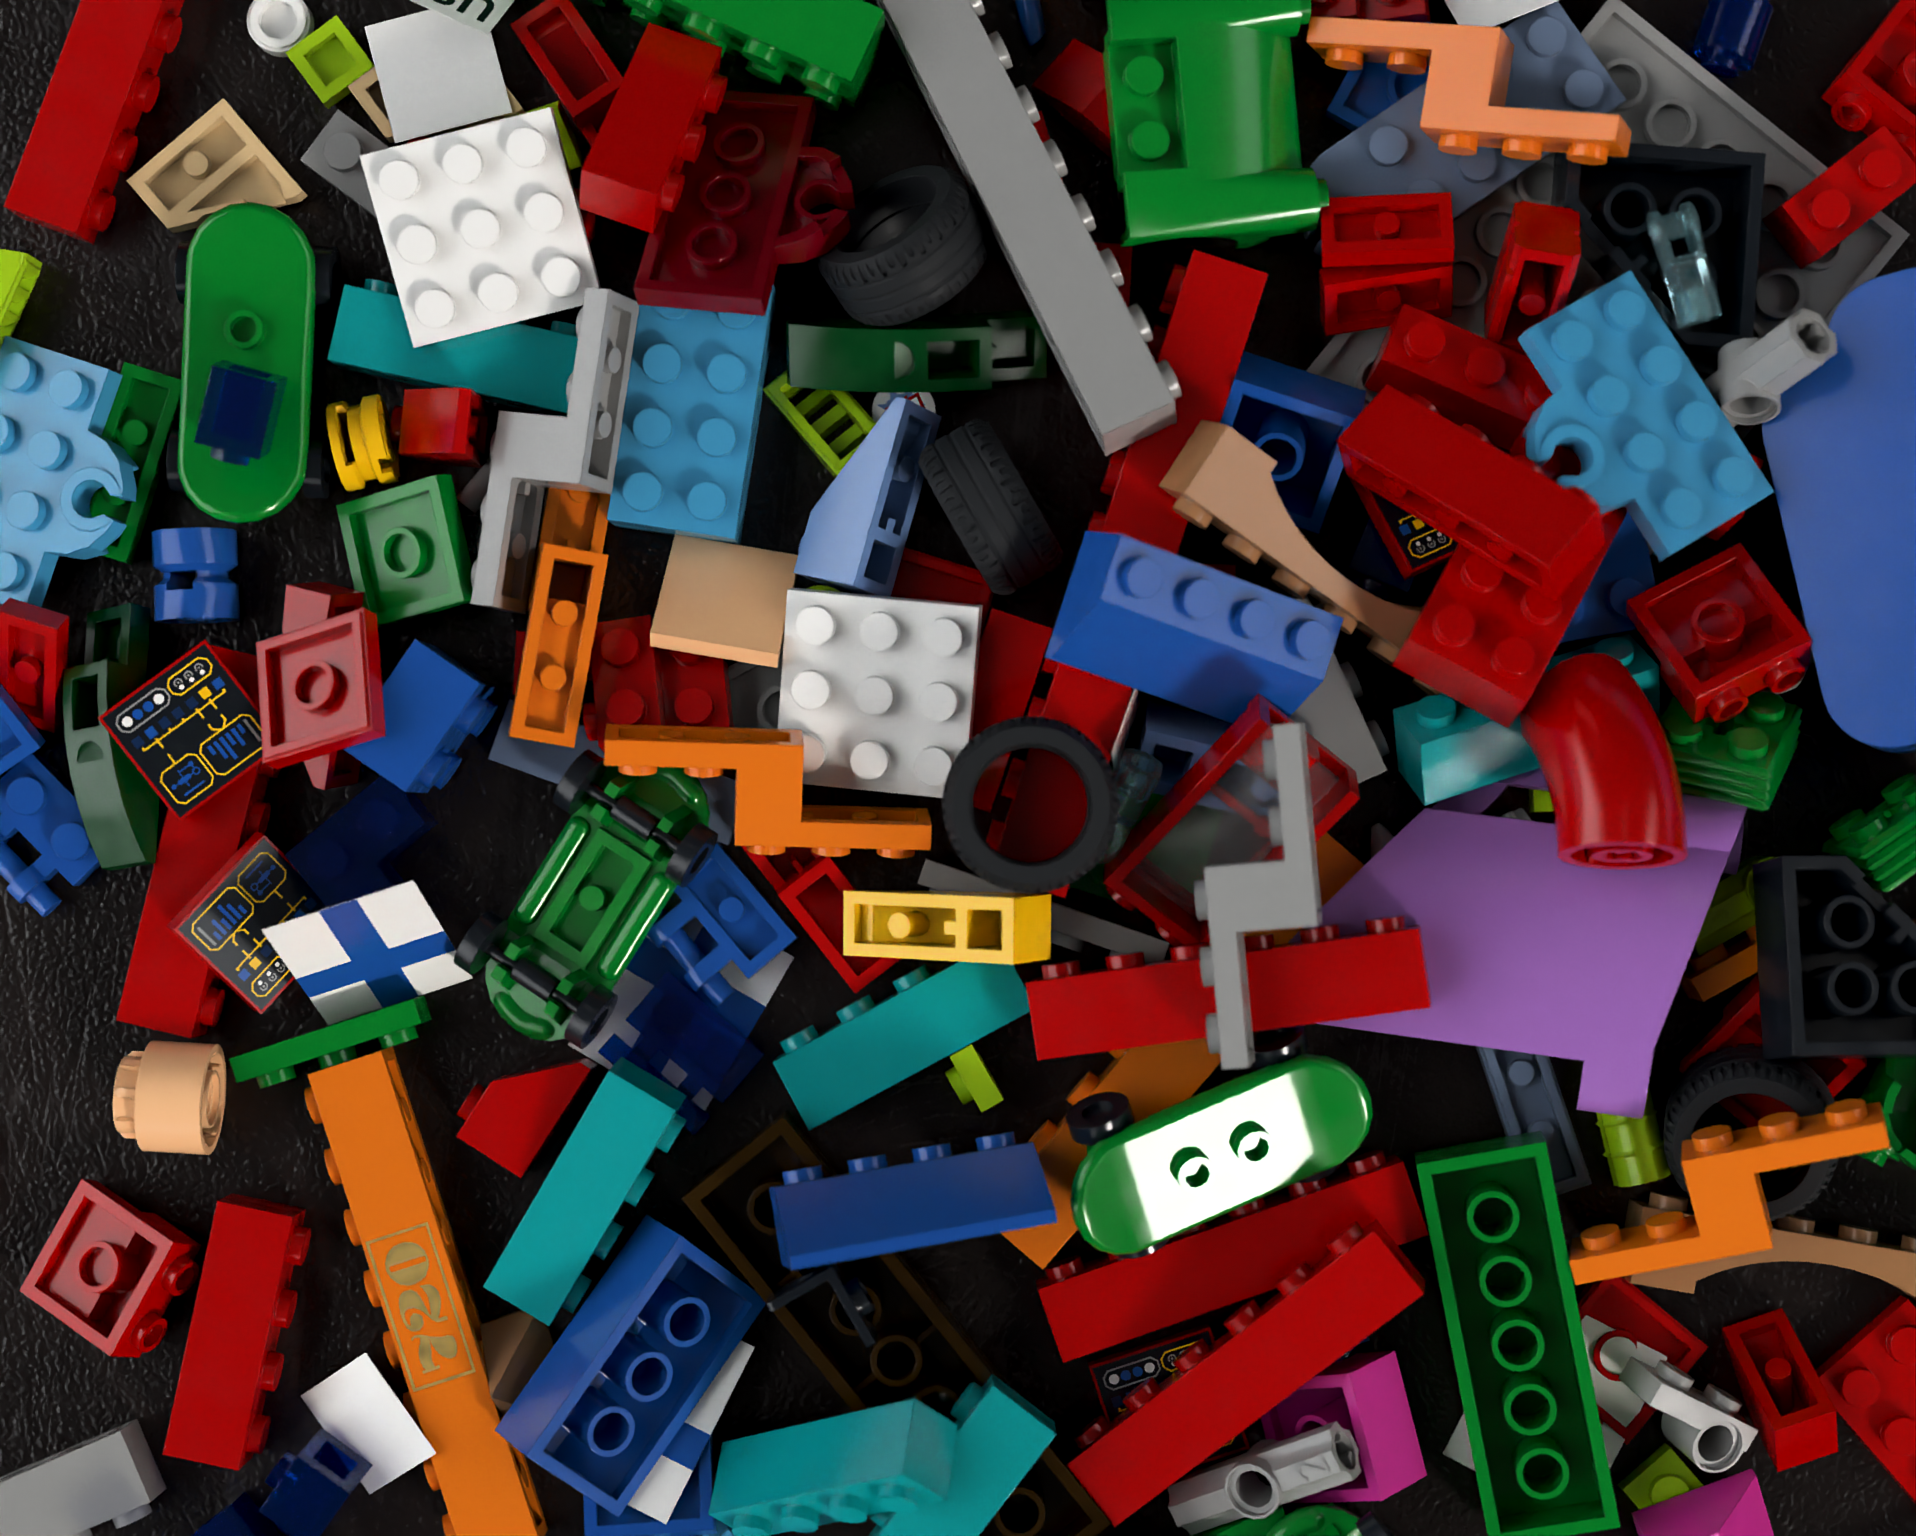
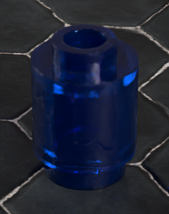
[1692,0,1773,78]

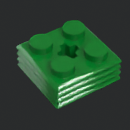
[1658,692,1803,812]
[1821,773,1916,892]

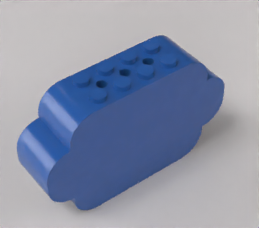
[1762,267,1916,754]

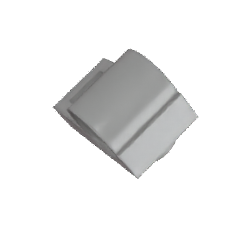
[1618,1356,1759,1473]

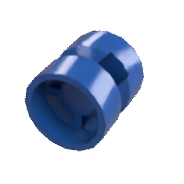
[151,527,240,624]

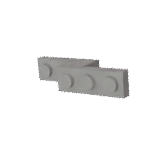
[471,287,639,614]
[1194,723,1323,1069]

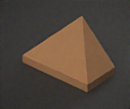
[480,1310,555,1417]

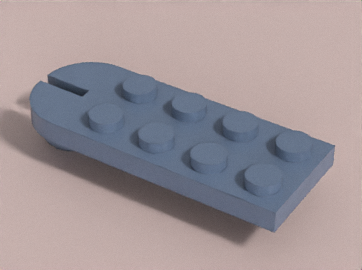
[1303,1,1626,257]

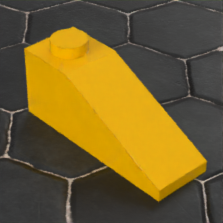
[843,890,1051,964]

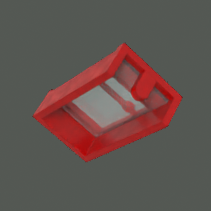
[1103,693,1360,946]

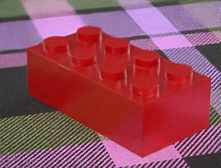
[1392,426,1628,728]

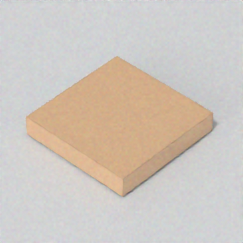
[650,534,798,668]

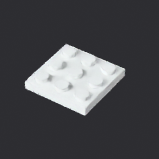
[360,107,601,348]
[778,588,983,798]

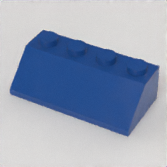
[1045,531,1344,724]
[769,1131,1058,1270]
[495,1214,766,1517]

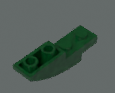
[786,310,1047,392]
[63,603,160,871]

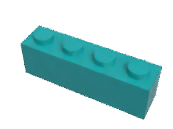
[327,279,578,417]
[1393,632,1660,806]
[772,961,1030,1130]
[483,1057,687,1326]
[868,1374,1056,1536]
[708,1398,958,1536]

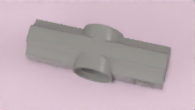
[1703,308,1837,427]
[1167,1421,1361,1535]

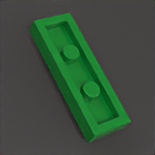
[90,362,181,565]
[229,996,432,1089]

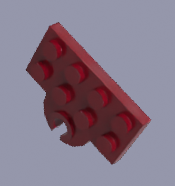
[633,90,856,316]

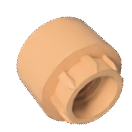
[113,1040,226,1155]

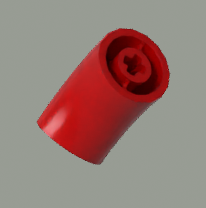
[1520,653,1688,870]

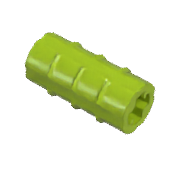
[1596,1079,1671,1187]

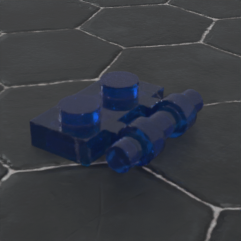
[598,970,765,1135]

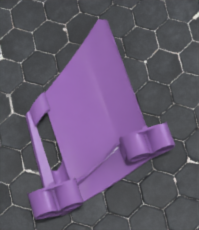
[1288,768,1748,1119]

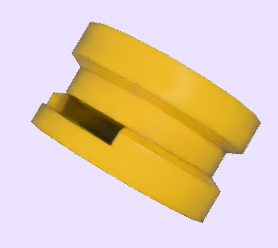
[326,394,401,492]

